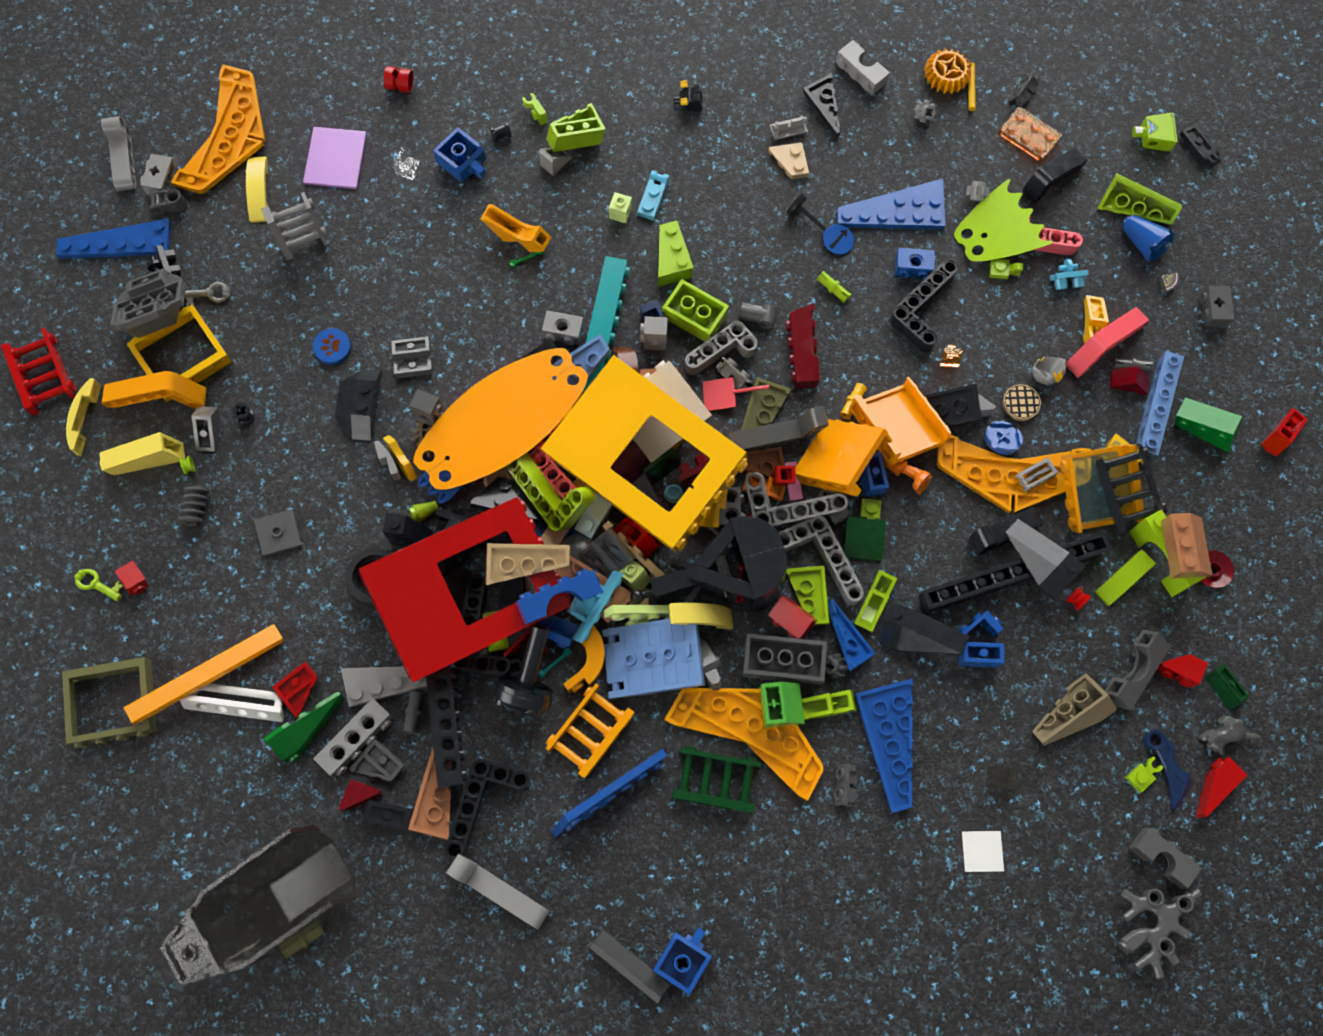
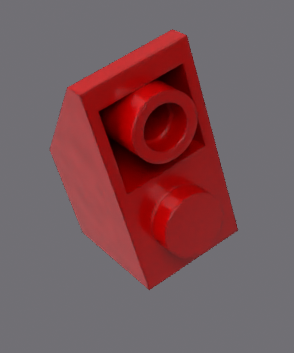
[1157,654,1208,688]

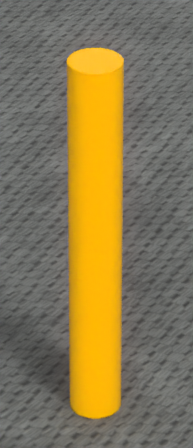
[968,62,976,111]

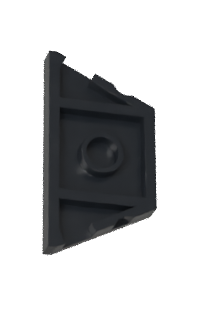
[470,477,544,525]

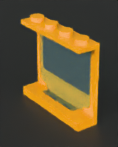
[1060,444,1145,533]

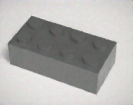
[742,633,827,686]

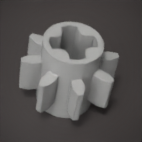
[914,99,936,123]
[966,181,990,201]

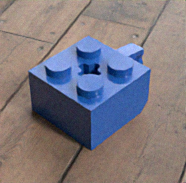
[433,127,486,183]
[653,927,712,995]

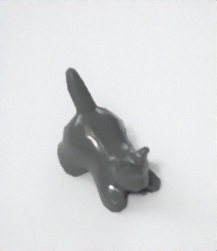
[1199,716,1261,755]

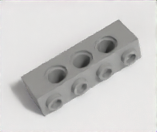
[313,698,393,778]

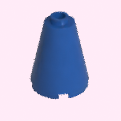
[1122,215,1175,262]

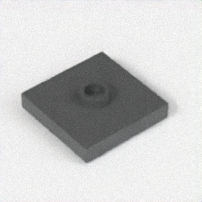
[254,509,302,557]

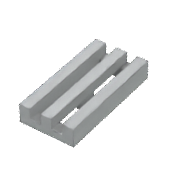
[1015,457,1059,492]

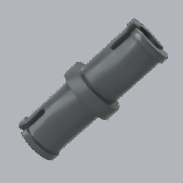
[1113,358,1154,373]
[402,691,423,734]

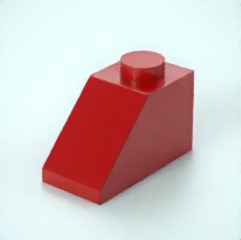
[613,517,659,559]

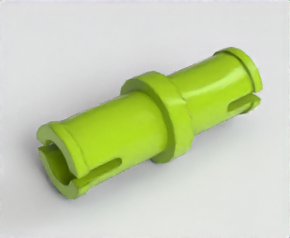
[816,271,852,303]

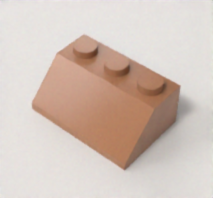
[1161,513,1212,579]

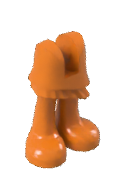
[882,455,932,495]

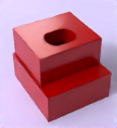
[773,466,796,486]

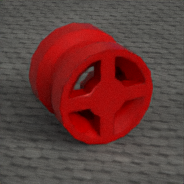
[1066,586,1091,611]

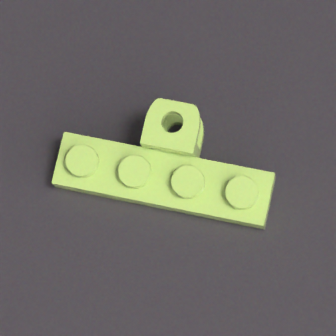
[604,604,670,626]

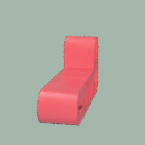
[1029,216,1083,255]

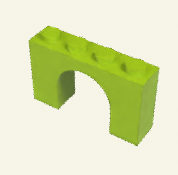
[1129,509,1206,597]

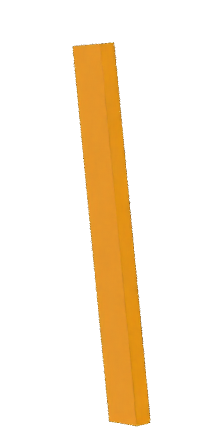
[123,624,284,726]

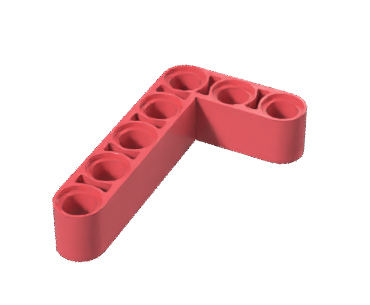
[1065,307,1149,378]
[527,417,576,500]

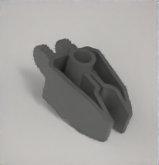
[690,638,722,691]

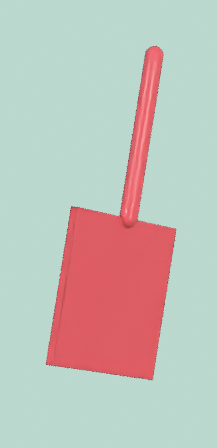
[703,377,770,411]

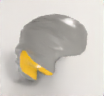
[1032,356,1066,385]

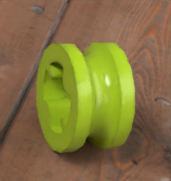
[179,456,196,475]

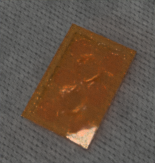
[998,106,1062,162]

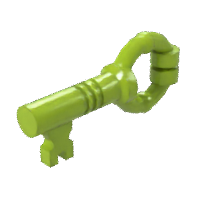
[74,569,124,602]

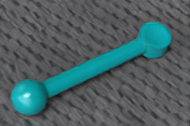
[538,648,571,678]

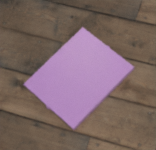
[303,127,367,189]

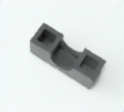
[1129,827,1202,889]

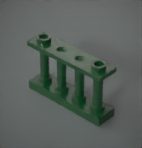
[671,746,761,814]

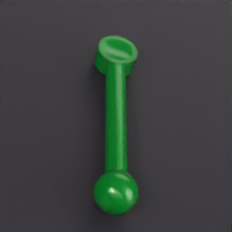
[509,251,545,268]

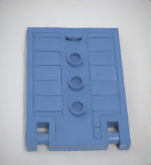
[603,618,705,700]

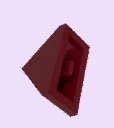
[1110,366,1149,395]
[339,779,383,813]

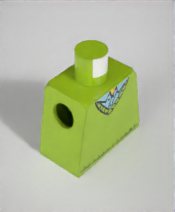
[1132,113,1177,152]

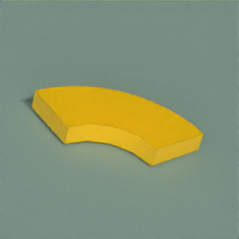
[383,435,417,481]

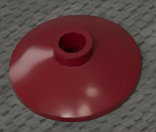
[1201,550,1234,588]

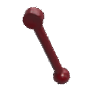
[736,563,745,603]

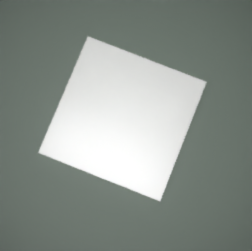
[962,831,1004,872]

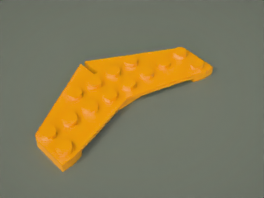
[171,65,266,194]
[937,434,1091,514]
[664,688,823,801]

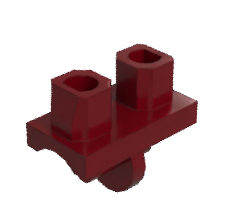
[678,454,710,485]

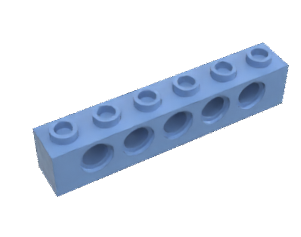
[1135,351,1184,463]

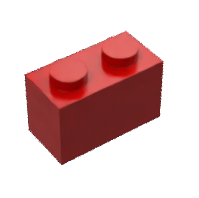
[768,596,818,639]

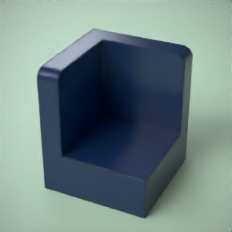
[640,300,665,323]

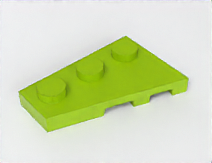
[786,566,829,626]

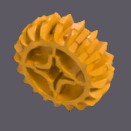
[924,48,972,94]

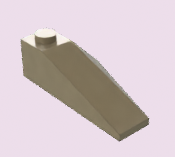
[1032,673,1117,746]

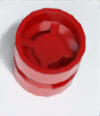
[383,66,414,93]

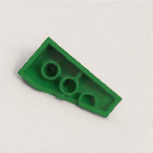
[264,692,344,763]

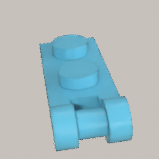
[637,170,670,221]

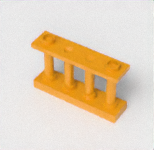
[545,684,635,780]

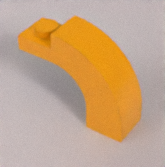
[563,625,605,693]

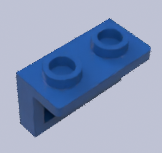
[536,615,579,648]

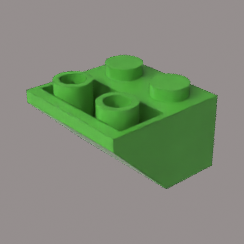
[759,682,805,728]

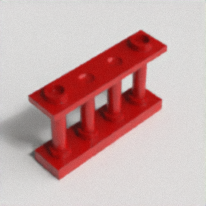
[1,328,76,416]

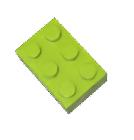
[662,279,729,342]

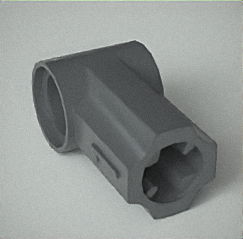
[739,303,777,329]

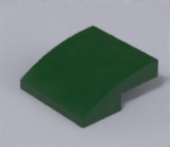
[843,516,886,562]

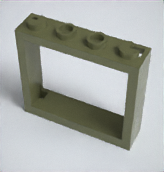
[62,657,157,748]

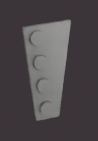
[341,667,427,708]

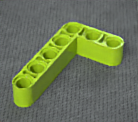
[506,453,595,531]

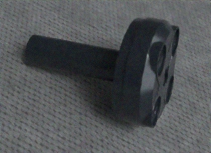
[493,624,553,716]

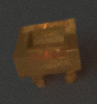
[940,344,963,367]

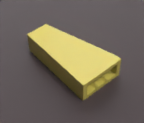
[100,432,185,475]

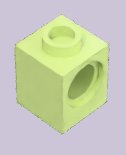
[609,192,632,223]
[619,561,651,591]

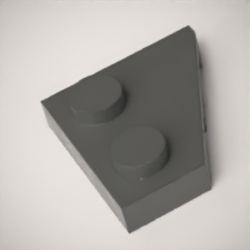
[349,738,406,781]

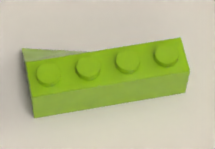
[1097,173,1182,225]

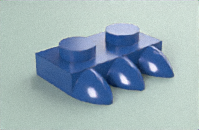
[418,465,464,503]

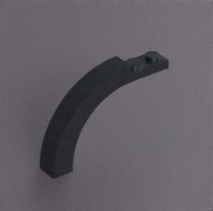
[435,507,525,610]

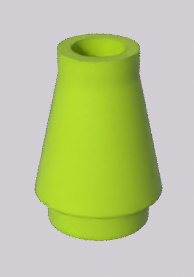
[408,500,438,523]

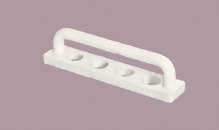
[180,683,285,722]

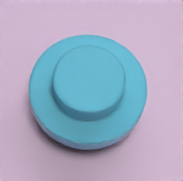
[664,484,683,503]

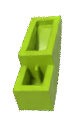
[1094,549,1156,606]
[854,570,898,632]
[801,690,857,720]

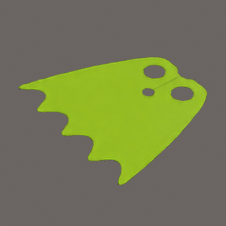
[954,179,1053,262]

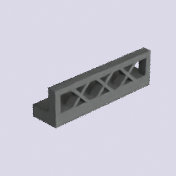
[590,930,670,1003]

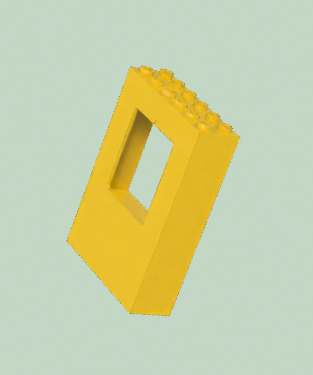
[541,355,748,553]

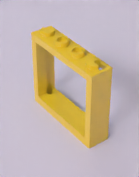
[127,304,232,402]

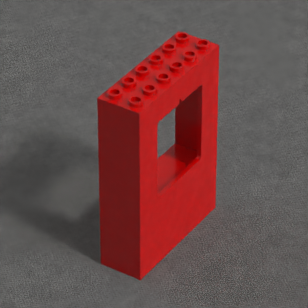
[359,497,571,684]

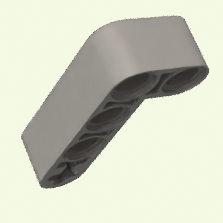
[101,116,137,192]
[684,321,757,375]

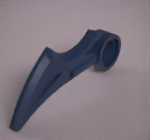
[1143,729,1191,810]

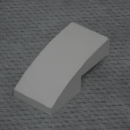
[374,441,401,481]

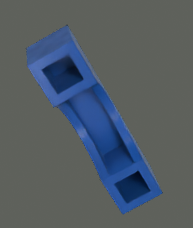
[516,568,603,625]

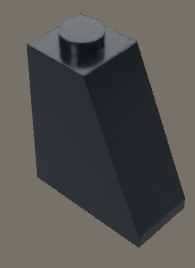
[383,513,433,547]

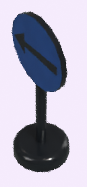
[786,193,854,255]

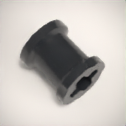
[490,122,512,143]
[232,403,254,425]

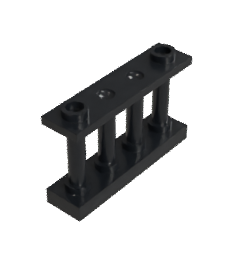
[1093,443,1168,534]

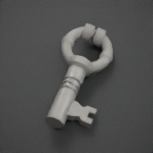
[185,281,230,307]

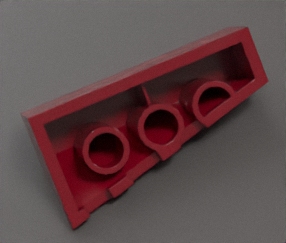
[785,304,820,389]

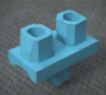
[1050,259,1089,290]

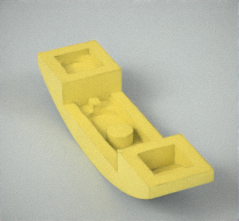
[246,157,268,223]
[66,378,101,456]
[669,603,733,630]

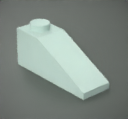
[574,493,613,539]

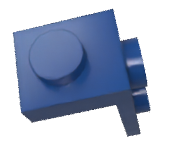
[958,610,1004,637]

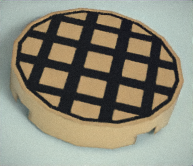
[1002,384,1041,421]

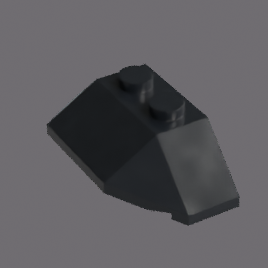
[334,369,382,442]

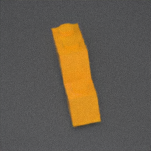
[481,204,551,252]

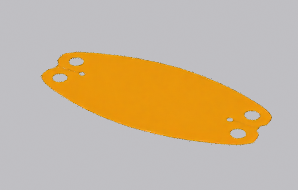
[413,348,588,490]

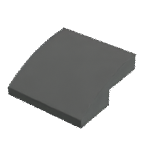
[391,336,433,379]
[578,527,636,578]

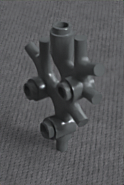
[1118,888,1202,979]

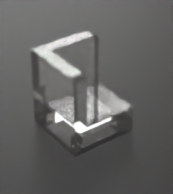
[394,148,421,179]

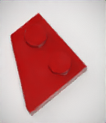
[272,662,318,718]

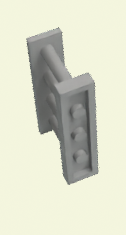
[261,192,328,260]

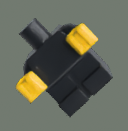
[673,80,703,111]

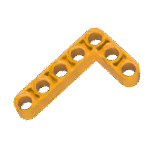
[102,371,207,409]

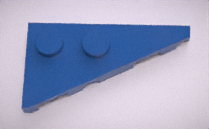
[828,599,876,671]

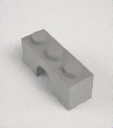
[836,40,890,95]

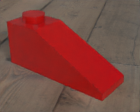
[1261,408,1308,457]
[1196,757,1247,818]

